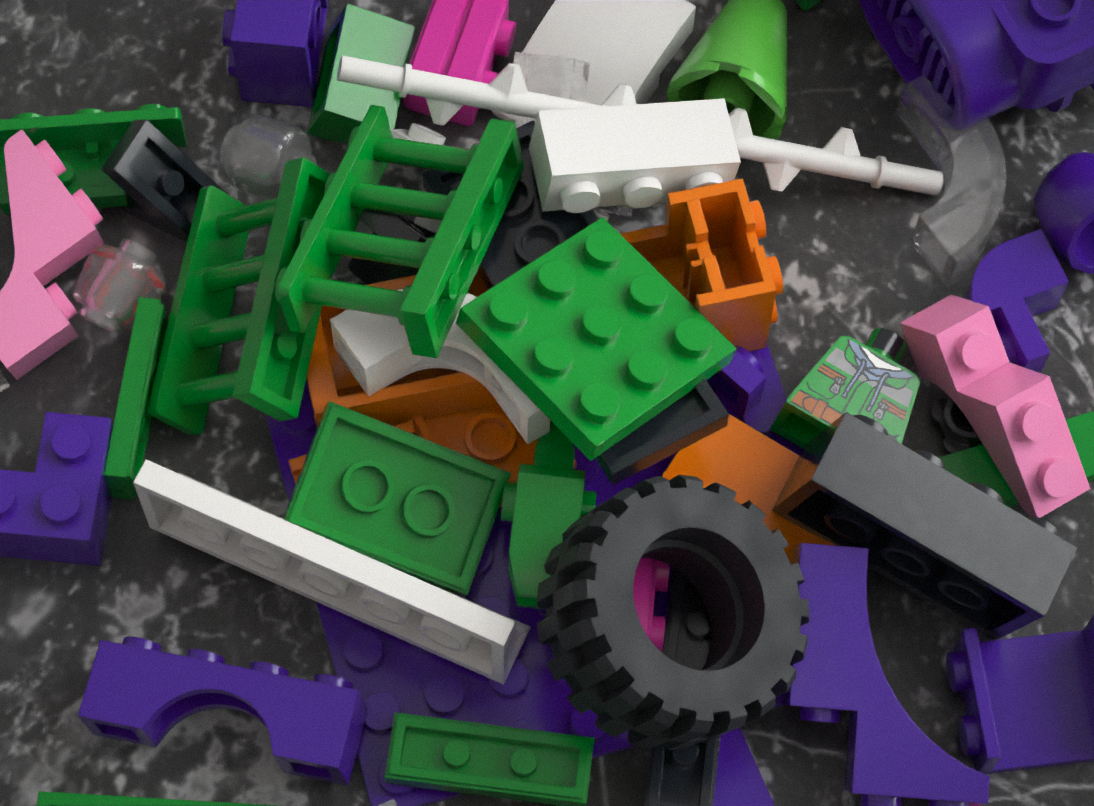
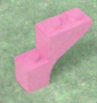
[0,130,104,380]
[900,295,1091,518]

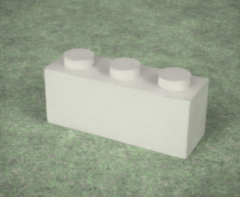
[529,99,741,213]

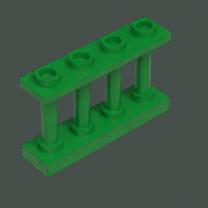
[275,105,524,359]
[147,157,330,436]

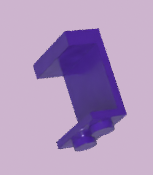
[946,615,1094,774]

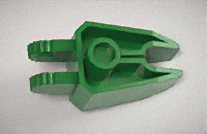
[501,421,597,610]

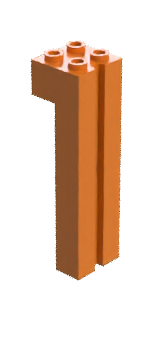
[306,178,783,427]

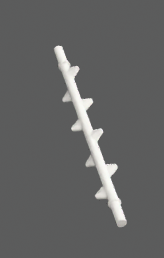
[337,55,943,196]

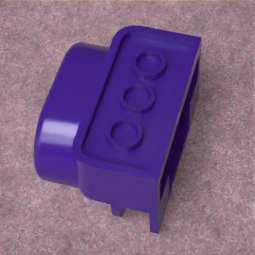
[858,0,1094,131]

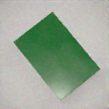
[283,401,511,597]

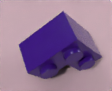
[0,412,113,566]

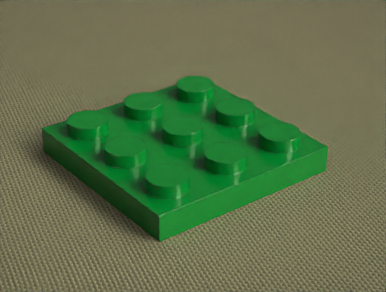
[456,217,737,461]

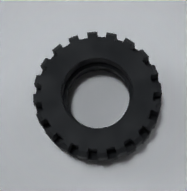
[536,475,810,750]

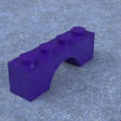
[78,636,368,786]

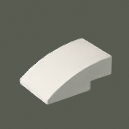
[492,0,696,128]

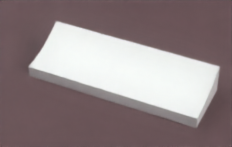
[133,459,531,685]

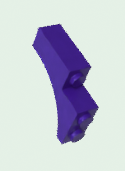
[784,543,990,806]

